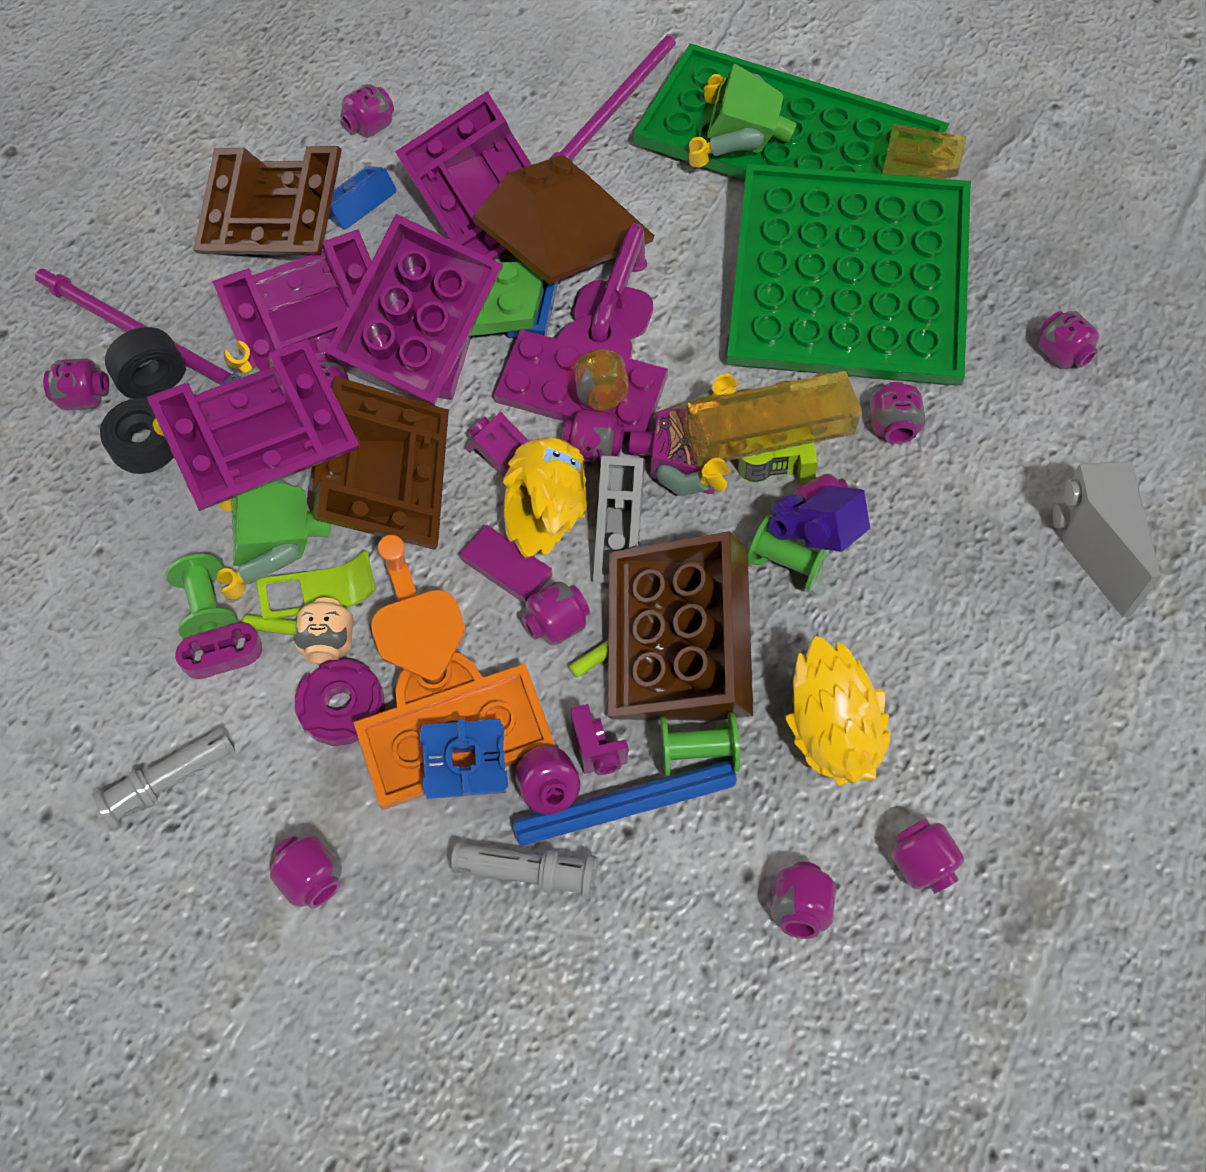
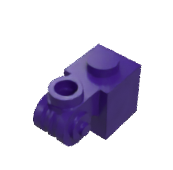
[769,485,871,552]

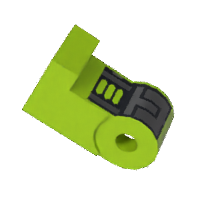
[738,428,818,483]

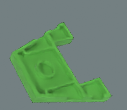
[469,261,544,336]

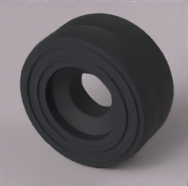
[105,327,184,399]
[100,398,174,474]

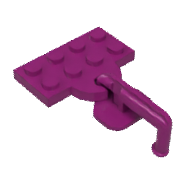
[494,223,668,440]

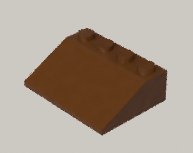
[608,531,753,721]

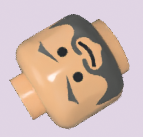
[294,598,354,665]

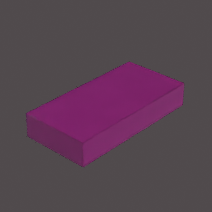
[460,525,552,605]

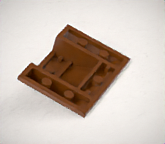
[193,146,342,255]
[473,155,655,284]
[307,376,449,550]

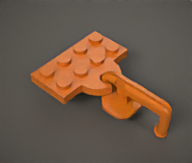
[354,535,555,811]

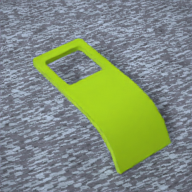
[256,551,376,620]

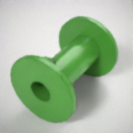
[748,515,829,593]
[165,554,237,639]
[660,712,740,777]

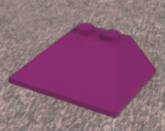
[395,91,532,260]
[212,229,372,371]
[147,339,360,511]

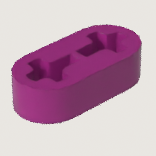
[175,623,262,679]

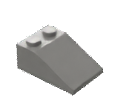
[1052,462,1161,617]

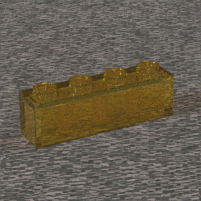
[684,371,862,467]

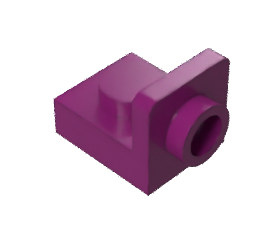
[465,411,529,477]
[571,704,629,775]

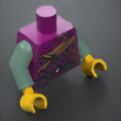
[629,373,739,497]

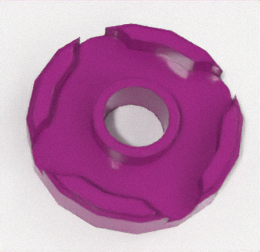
[295,659,385,746]

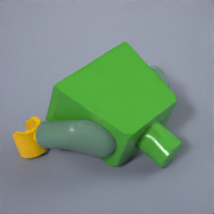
[688,64,796,168]
[216,479,331,600]

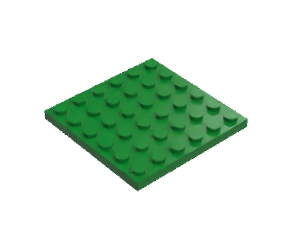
[727,163,971,385]

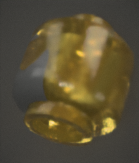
[574,349,629,410]

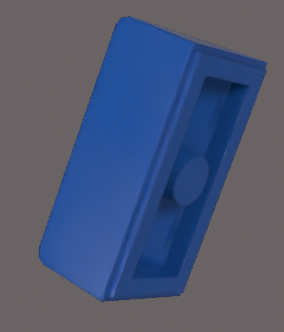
[328,166,397,229]

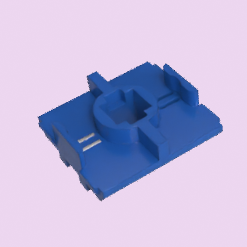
[420,719,508,799]

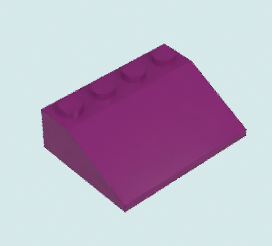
[325,214,503,405]

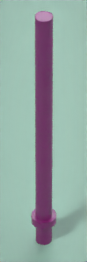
[549,35,676,160]
[35,268,232,385]

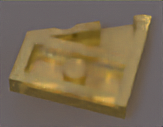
[882,124,966,179]

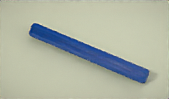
[513,761,737,846]

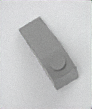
[593,456,645,583]

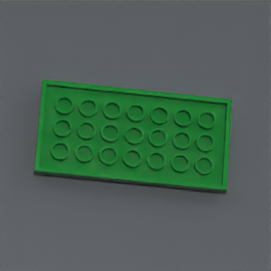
[633,43,950,180]

